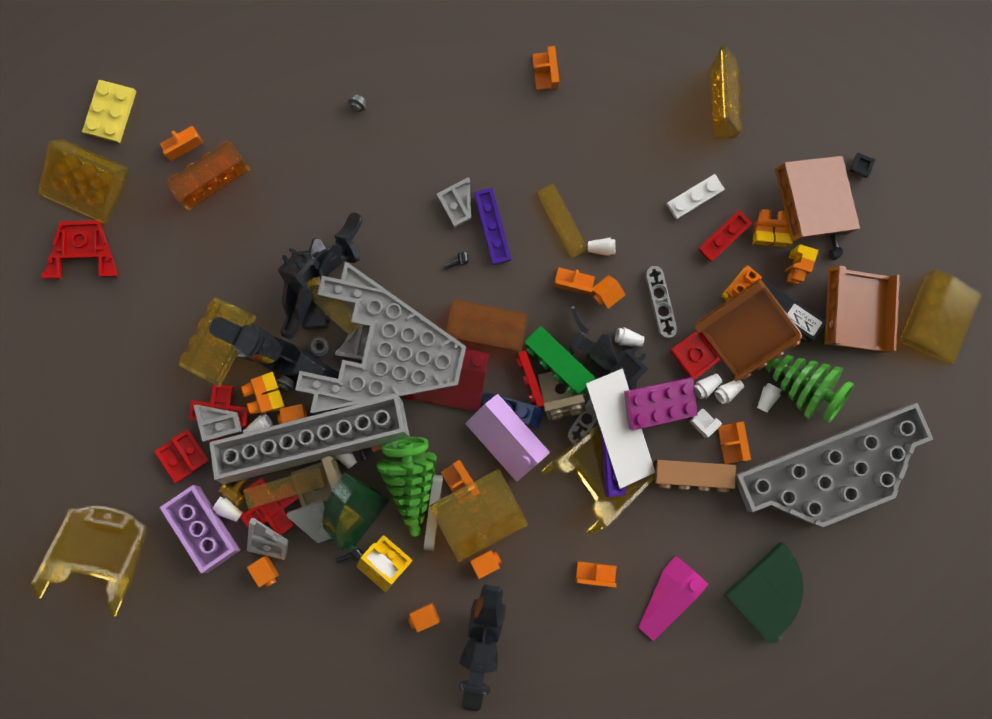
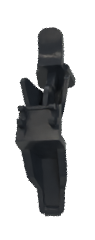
[277,212,363,340]
[569,304,648,390]
[209,317,339,381]
[459,584,506,711]

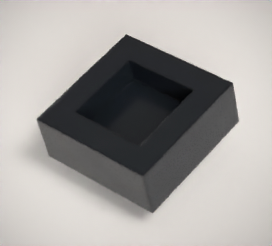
[849,152,876,178]

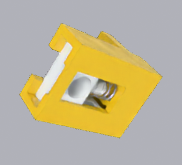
[356,535,413,592]

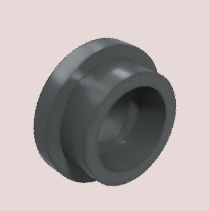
[348,94,366,112]
[310,337,329,356]
[276,375,294,392]

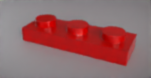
[698,210,752,263]
[516,350,544,408]

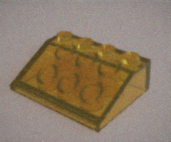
[711,45,743,139]
[38,138,129,223]
[899,269,981,364]
[179,297,257,387]
[429,469,528,562]

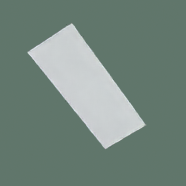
[586,368,655,489]

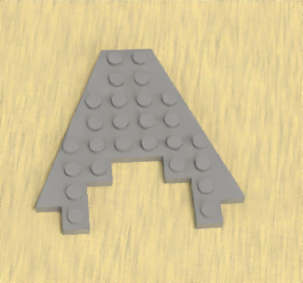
[295,262,466,413]

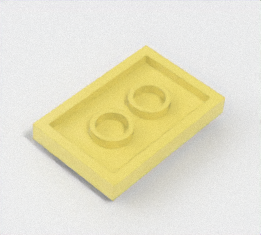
[82,80,137,143]

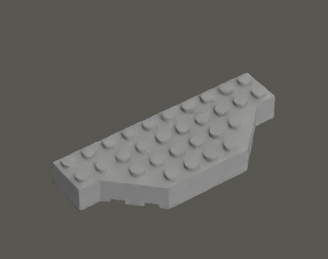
[735,403,933,527]

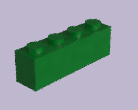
[524,326,596,396]

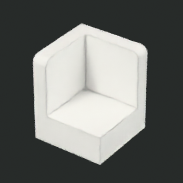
[689,409,722,438]

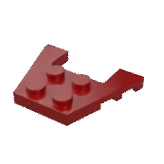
[41,220,118,279]

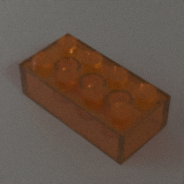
[165,141,251,211]
[446,299,528,353]

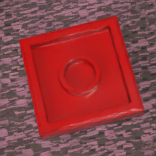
[669,330,722,381]

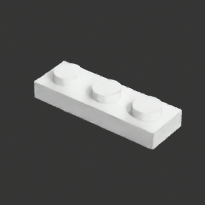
[666,174,725,220]

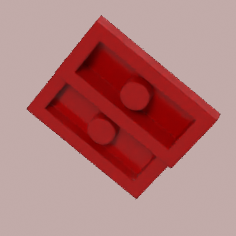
[154,429,209,484]

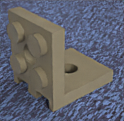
[538,372,586,420]
[291,456,348,507]

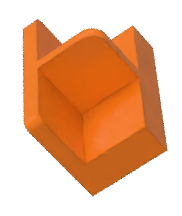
[532,46,559,91]
[160,125,203,161]
[553,267,595,296]
[718,421,751,464]
[441,460,480,504]
[575,561,617,587]

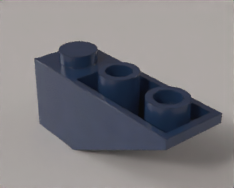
[480,392,544,429]

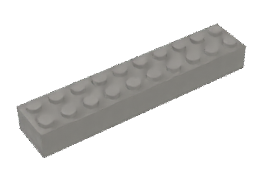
[209,394,410,484]

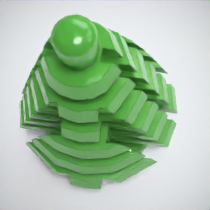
[765,355,854,423]
[377,437,437,537]

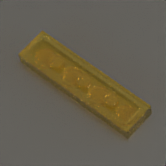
[537,183,588,259]
[307,278,360,336]
[243,468,325,509]

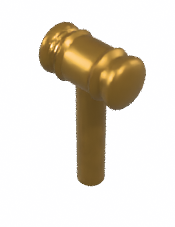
[218,478,249,506]

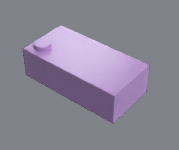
[465,394,550,482]
[160,485,241,574]

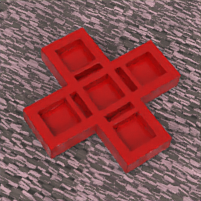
[188,384,249,442]
[240,478,299,535]

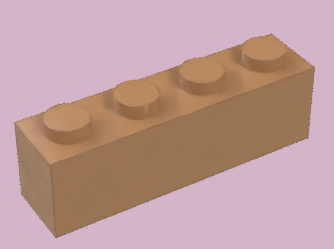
[654,460,736,492]

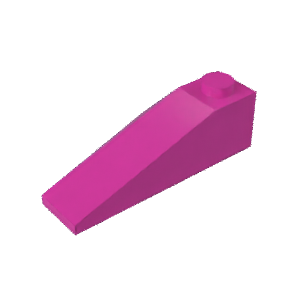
[639,556,709,641]

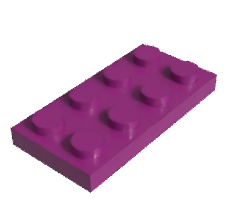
[624,377,698,430]

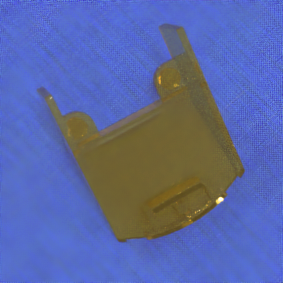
[541,423,655,535]
[31,506,146,617]

